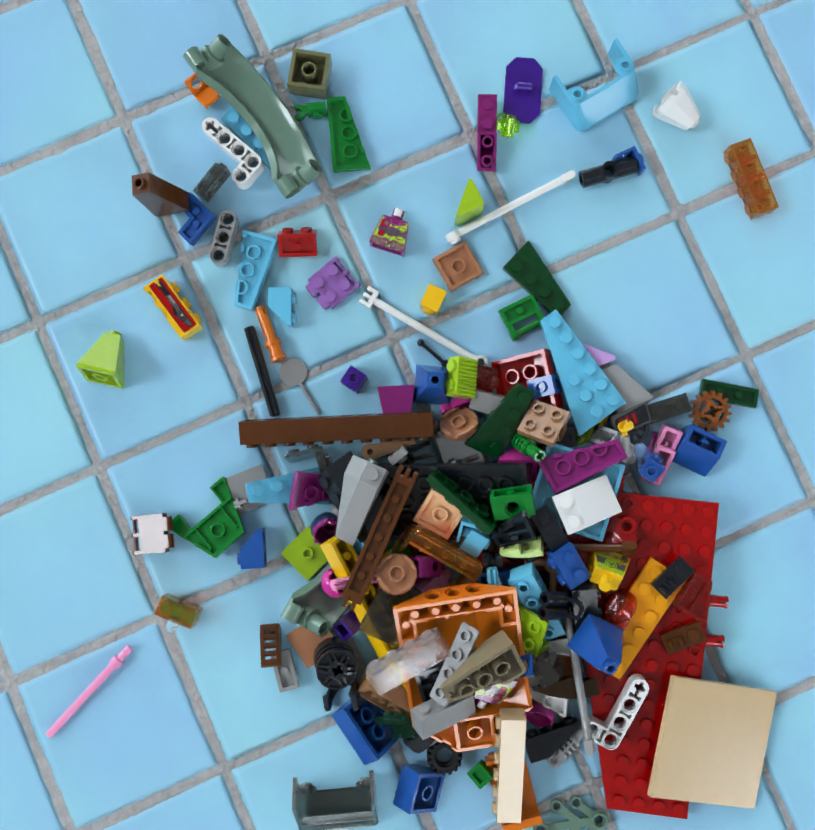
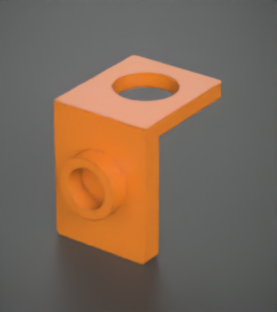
[184,73,220,109]

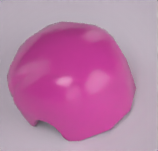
[321,568,343,598]
[525,700,554,727]

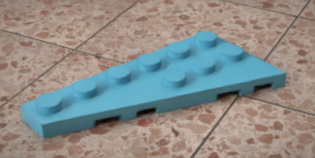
[540,310,626,437]

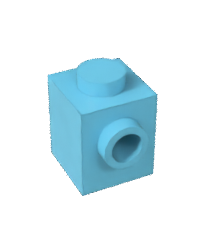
[459,526,491,558]

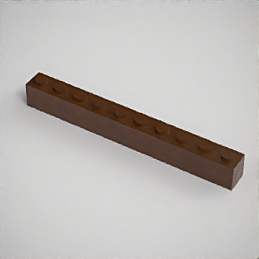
[238,411,435,448]

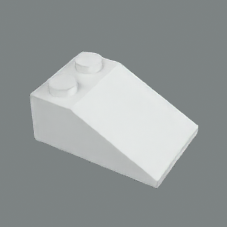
[550,474,622,535]

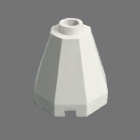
[652,81,700,130]

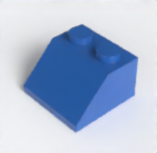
[393,764,446,814]

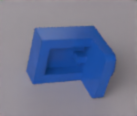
[638,450,666,483]

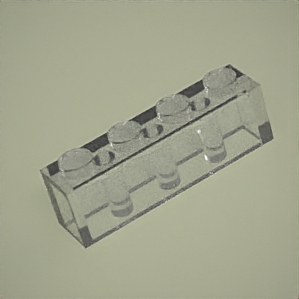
[366,627,450,696]

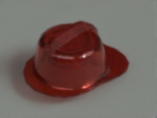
[600,590,637,632]

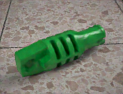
[510,430,546,462]

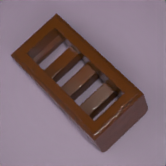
[260,623,281,668]

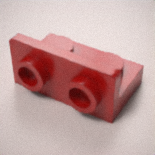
[277,227,317,257]

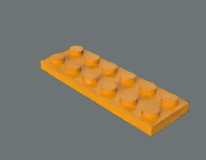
[608,557,686,680]

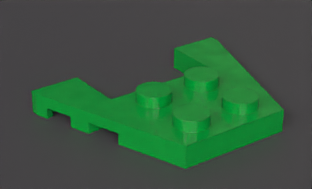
[172,476,246,558]

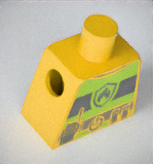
[587,552,630,592]

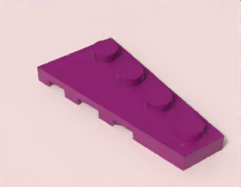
[537,439,627,495]

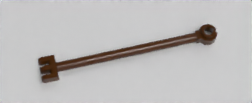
[483,540,637,555]

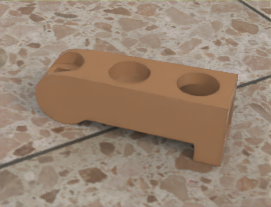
[361,437,417,460]

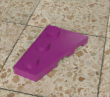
[288,471,331,511]

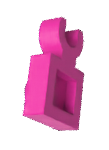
[439,398,471,415]

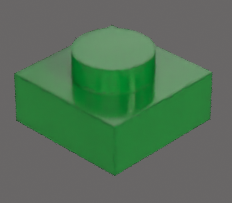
[467,760,493,789]

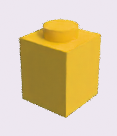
[420,284,447,316]

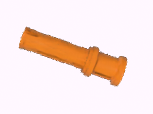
[254,305,287,363]

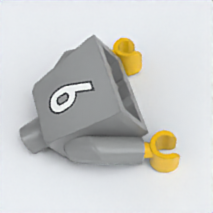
[589,416,636,465]

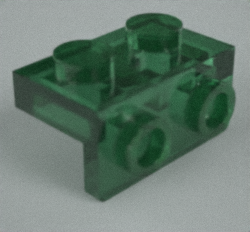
[375,711,416,739]

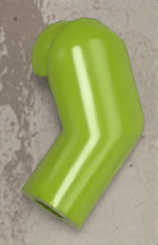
[576,425,595,445]

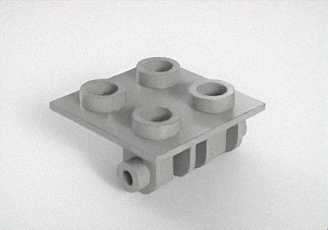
[226,464,267,514]

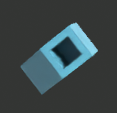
[268,287,297,328]

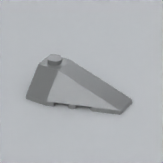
[335,455,389,546]

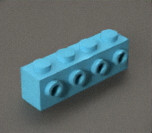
[508,562,566,640]

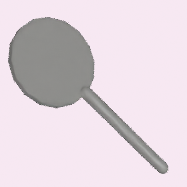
[279,358,320,415]

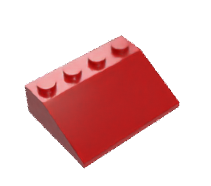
[491,349,564,430]

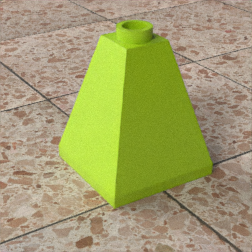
[76,330,124,389]

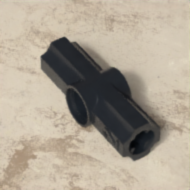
[578,156,638,188]

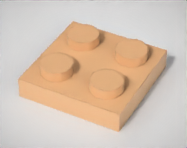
[413,488,463,540]

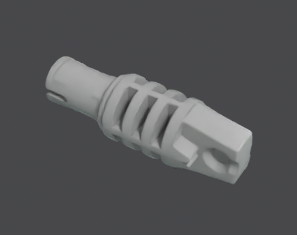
[546,723,592,768]

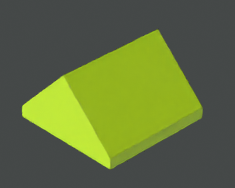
[454,179,485,226]

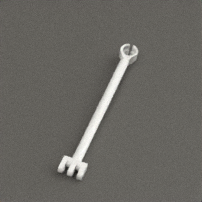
[445,170,576,245]
[359,286,488,371]

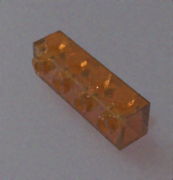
[723,138,779,220]

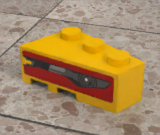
[143,274,203,341]

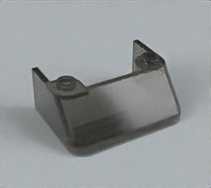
[292,770,378,830]

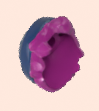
[310,512,338,545]

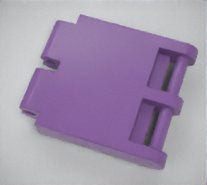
[305,256,361,310]

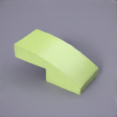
[499,536,544,558]

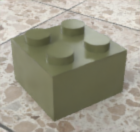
[287,48,332,99]

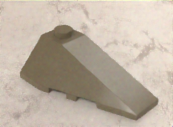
[440,630,527,703]

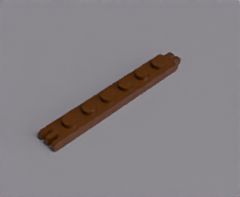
[341,464,419,611]

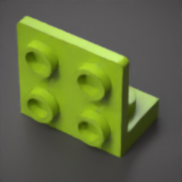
[518,604,550,657]

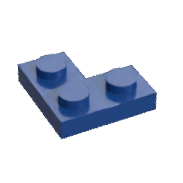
[178,192,218,246]

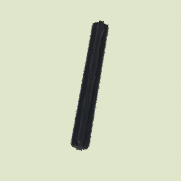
[244,326,280,417]

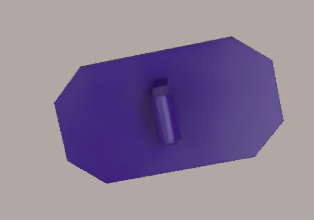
[503,57,543,124]

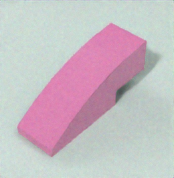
[641,422,683,486]

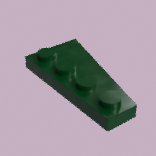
[502,240,571,315]
[464,382,536,460]
[426,469,500,536]

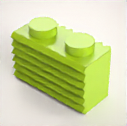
[445,356,478,399]

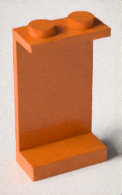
[484,751,543,830]

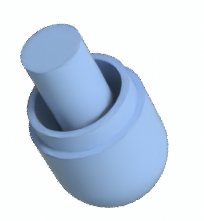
[634,443,648,470]

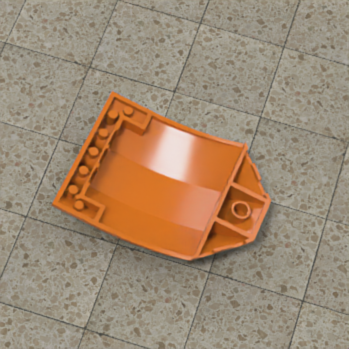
[393,583,533,752]

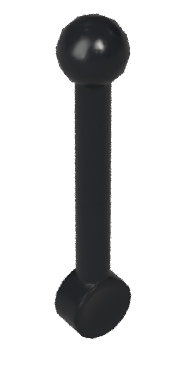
[417,339,448,367]

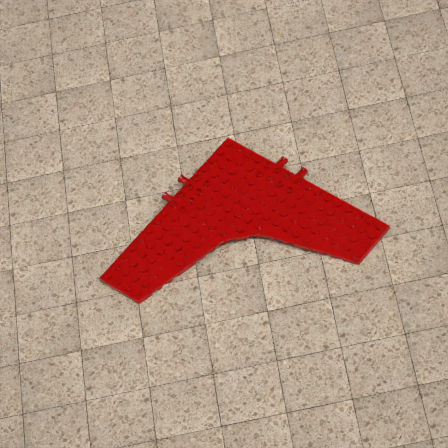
[396,473,729,819]

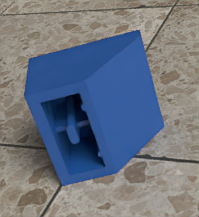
[672,425,727,477]

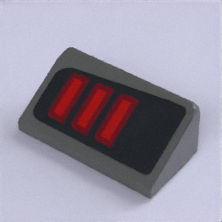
[609,402,652,434]

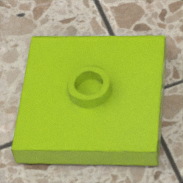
[281,526,328,581]

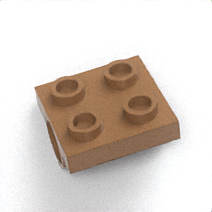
[517,399,571,447]

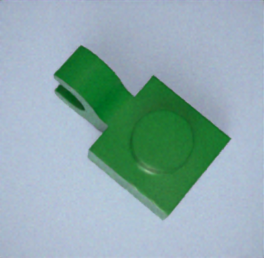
[294,102,327,121]

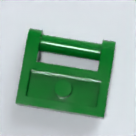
[498,294,544,342]

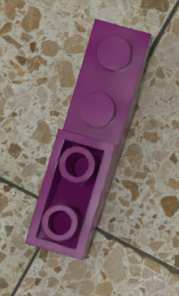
[476,94,497,171]

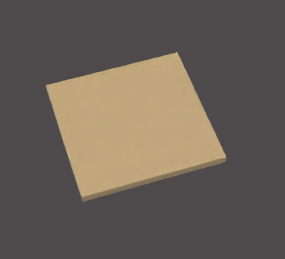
[647,675,777,809]

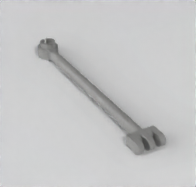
[564,607,595,756]

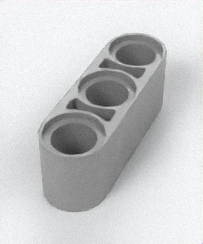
[209,210,240,268]

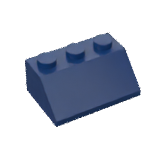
[331,697,401,765]

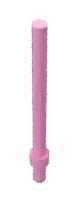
[46,645,133,738]

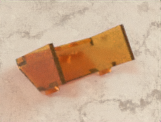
[391,523,483,585]

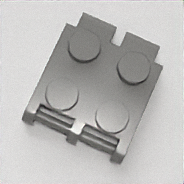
[436,430,485,463]

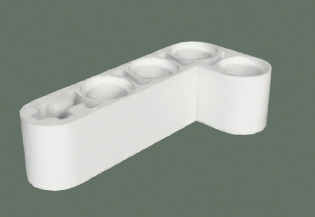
[202,117,264,190]
[589,674,649,750]

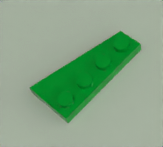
[327,96,371,173]

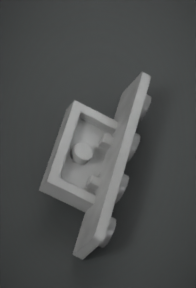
[430,622,480,706]

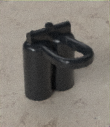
[538,591,584,621]

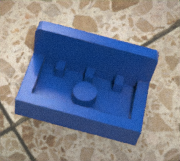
[545,542,591,590]

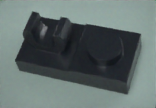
[650,556,695,599]

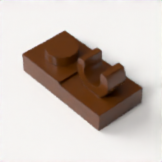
[659,620,706,655]

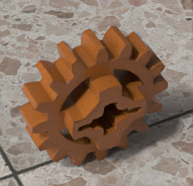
[688,390,732,432]

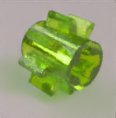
[496,114,520,137]

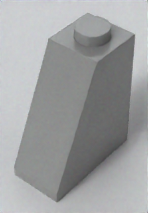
[600,363,653,415]

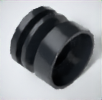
[313,637,358,690]

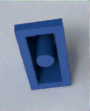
[237,528,267,569]

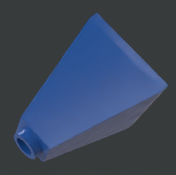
[413,365,452,405]
[567,613,623,675]

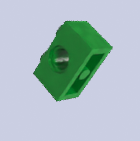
[490,484,536,521]

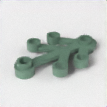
[533,795,609,830]

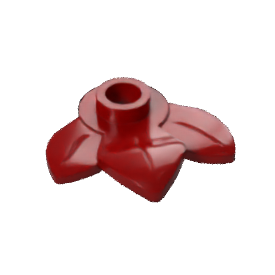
[605,516,638,544]

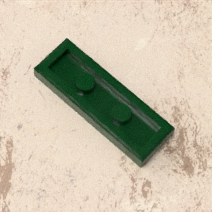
[699,379,759,409]

